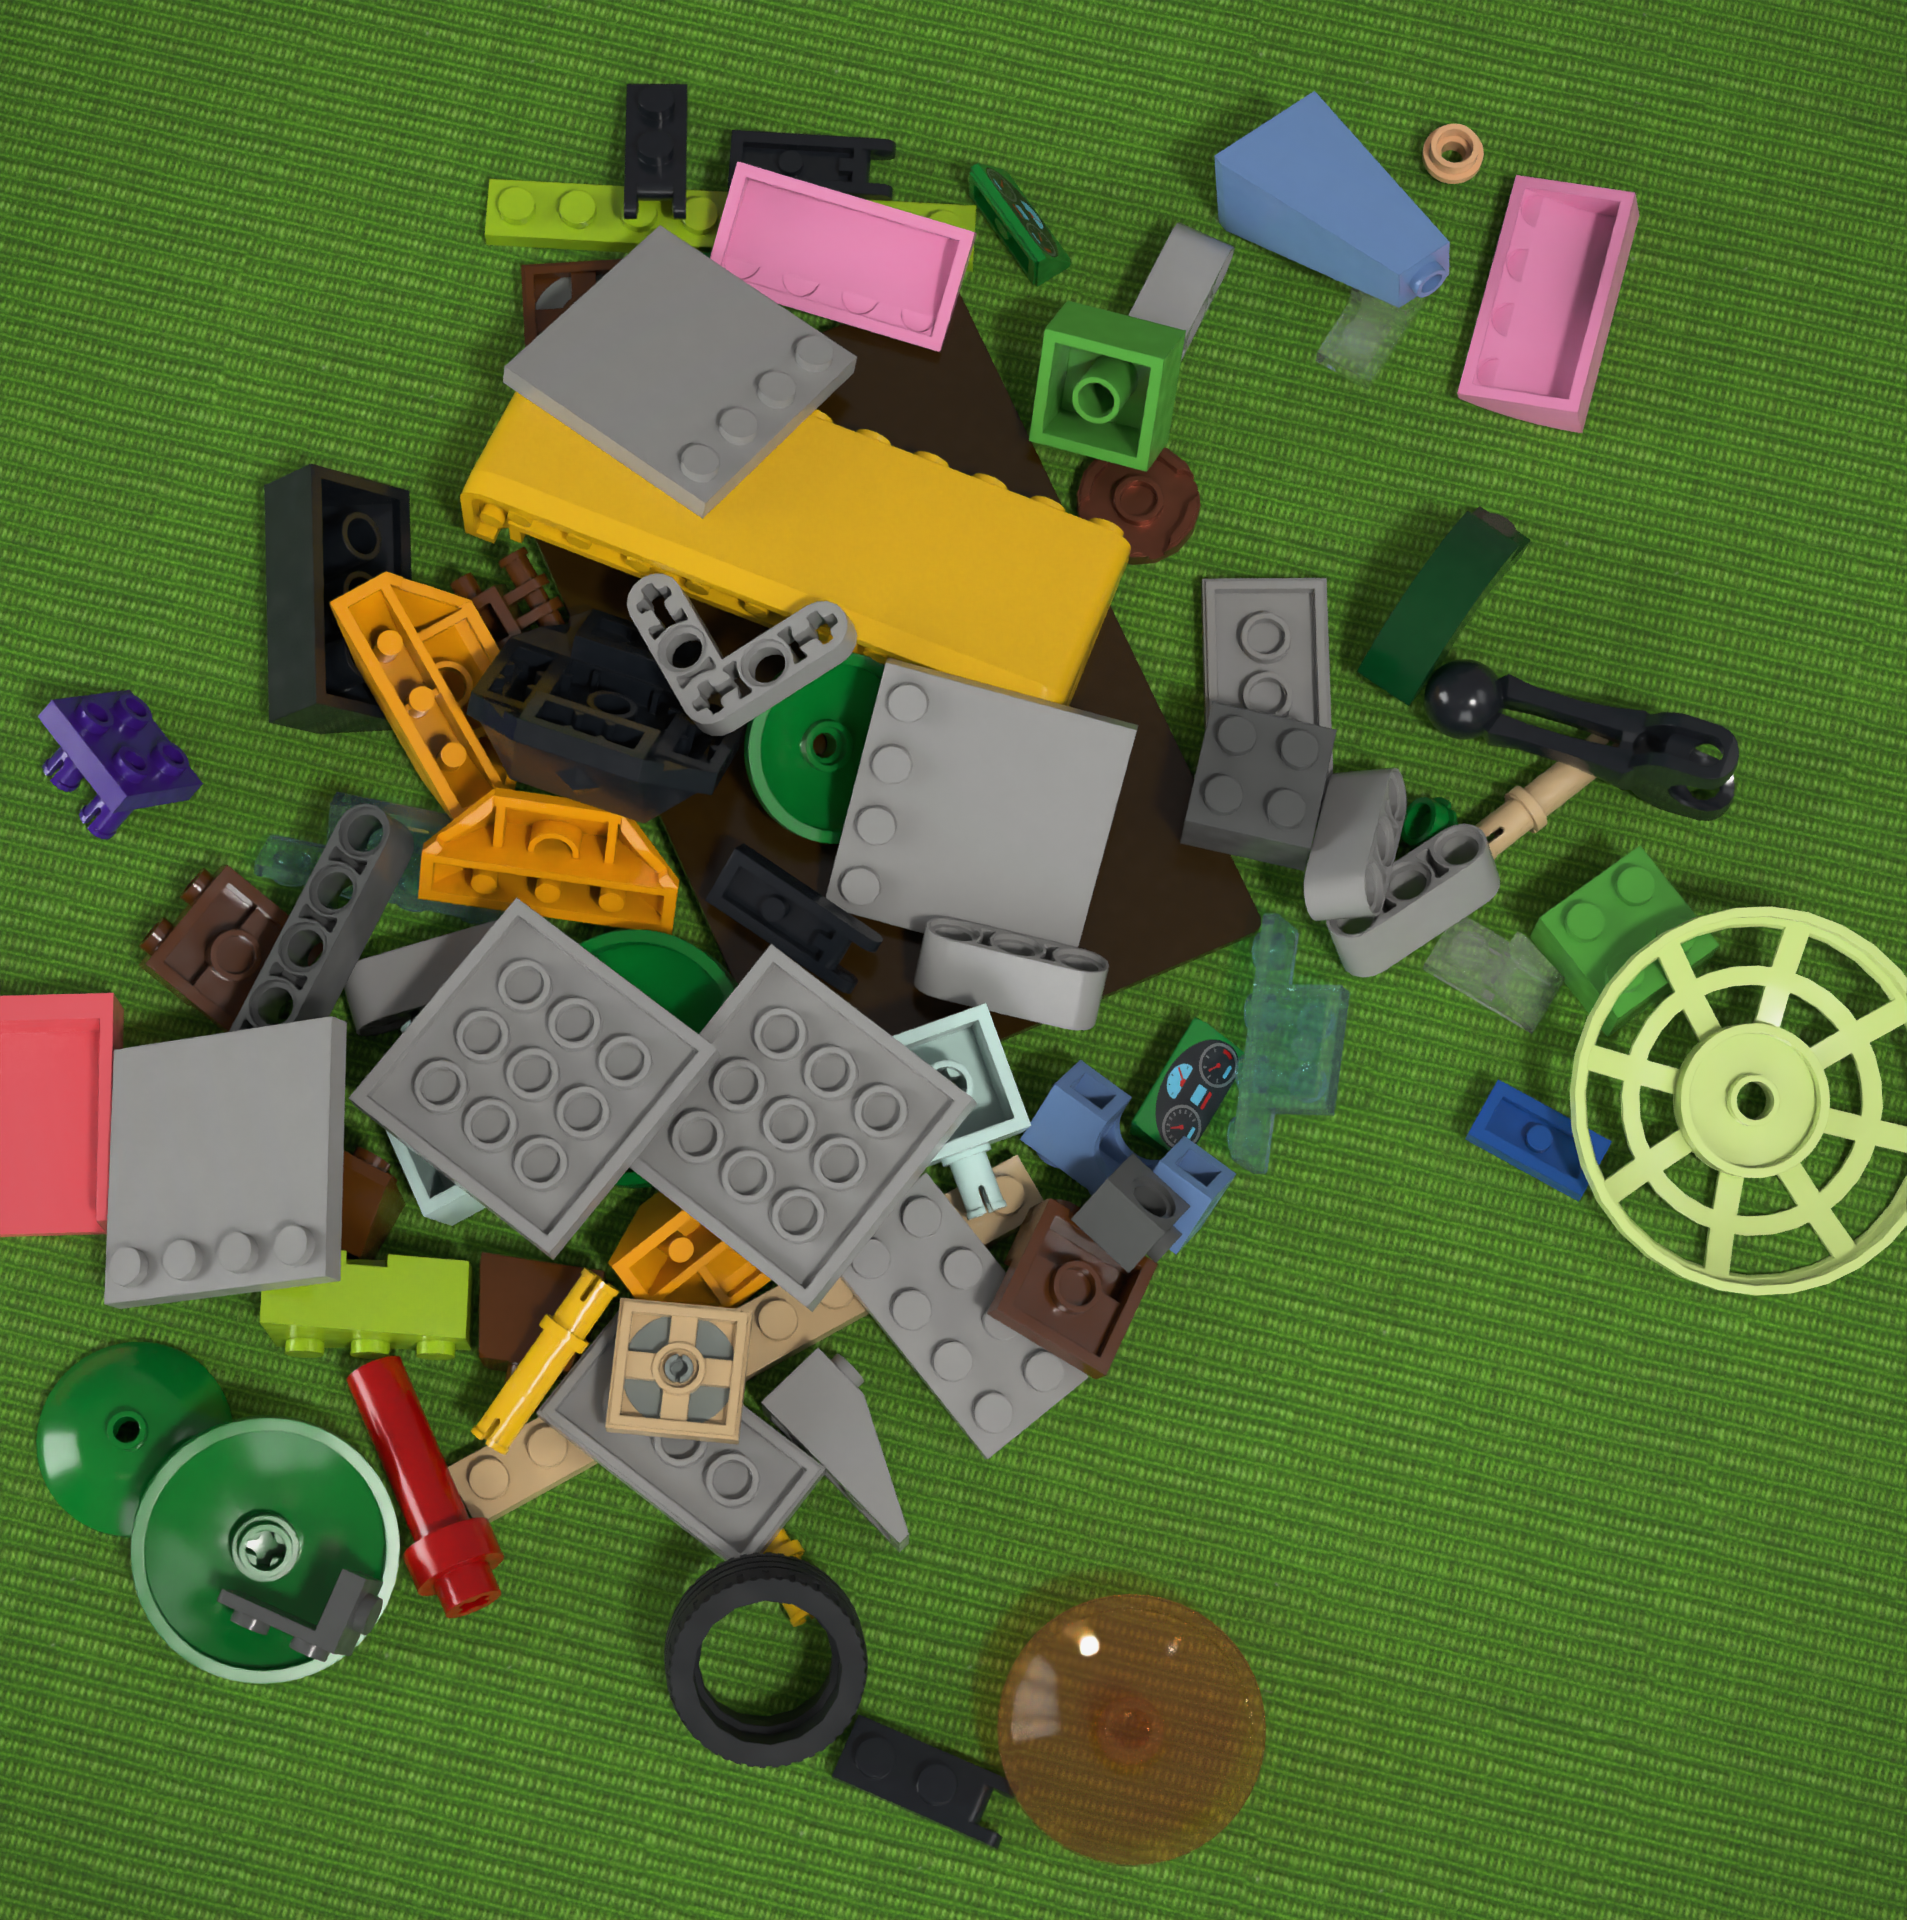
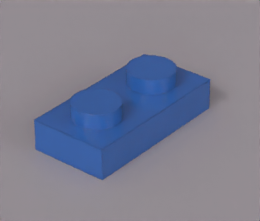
[1465,1079,1612,1202]

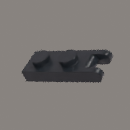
[624,84,688,220]
[728,130,896,201]
[705,843,883,994]
[832,1714,1024,1850]

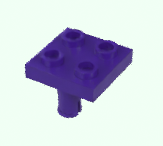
[38,690,203,840]

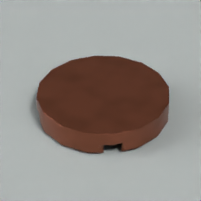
[1076,447,1201,565]

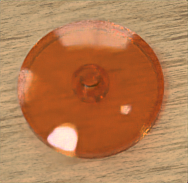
[997,1594,1266,1867]

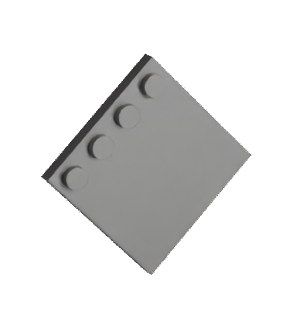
[503,225,857,519]
[826,658,1138,947]
[349,897,720,1260]
[629,944,977,1312]
[104,1016,347,1309]

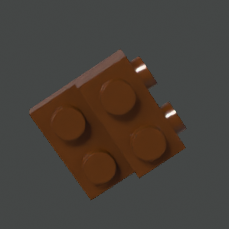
[138,865,323,1032]
[987,1198,1158,1380]

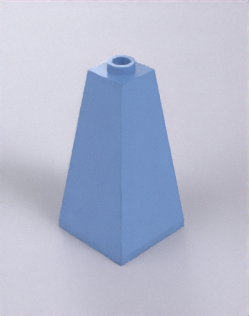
[1214,91,1450,308]

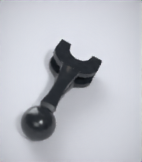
[1424,659,1739,821]

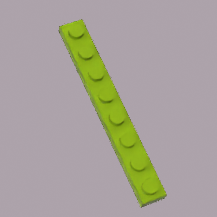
[485,179,976,272]

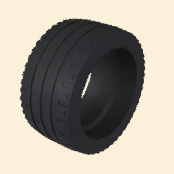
[664,1552,868,1768]

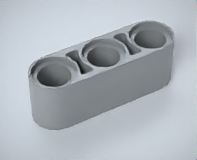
[1128,222,1235,361]
[1304,767,1407,921]
[1326,824,1500,977]
[914,917,1109,1031]
[343,920,497,1036]

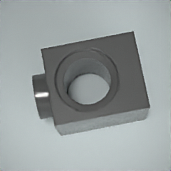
[1071,1153,1190,1273]

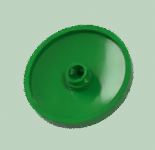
[130,1415,400,1684]

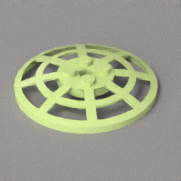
[1570,906,1907,1296]

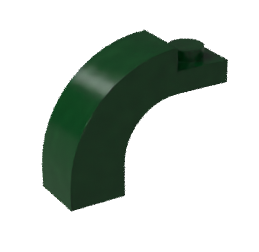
[1357,506,1531,706]

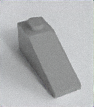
[761,1348,909,1553]

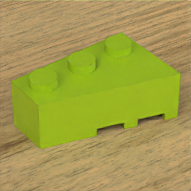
[260,1250,475,1360]

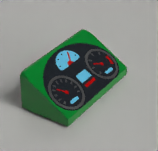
[969,163,1072,287]
[1129,1017,1249,1154]

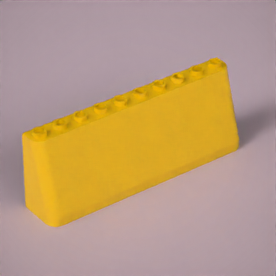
[460,391,1131,706]

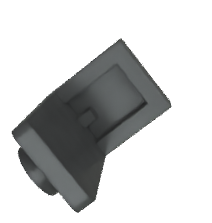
[217,1569,384,1662]

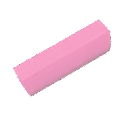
[710,161,977,352]
[1457,175,1639,433]

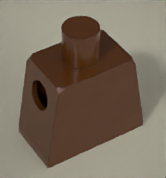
[479,1252,608,1413]

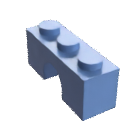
[1020,1060,1236,1254]

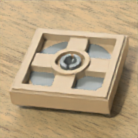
[605,1298,753,1445]

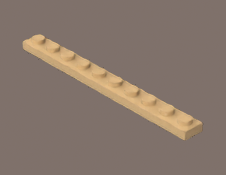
[448,1155,1044,1523]

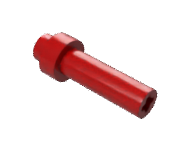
[346,1356,504,1618]

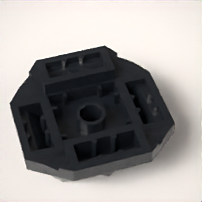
[466,609,748,823]

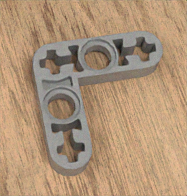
[627,573,857,736]

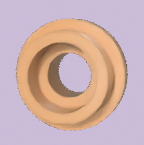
[1422,123,1484,184]

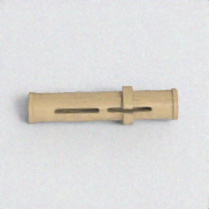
[1475,734,1620,860]

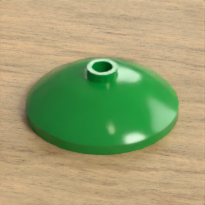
[744,653,885,844]
[36,1342,233,1538]

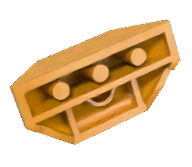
[329,571,517,821]
[418,787,679,935]
[608,1191,771,1308]

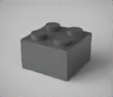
[1180,702,1337,871]

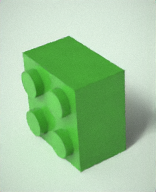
[1029,301,1186,472]
[1530,846,1719,1037]

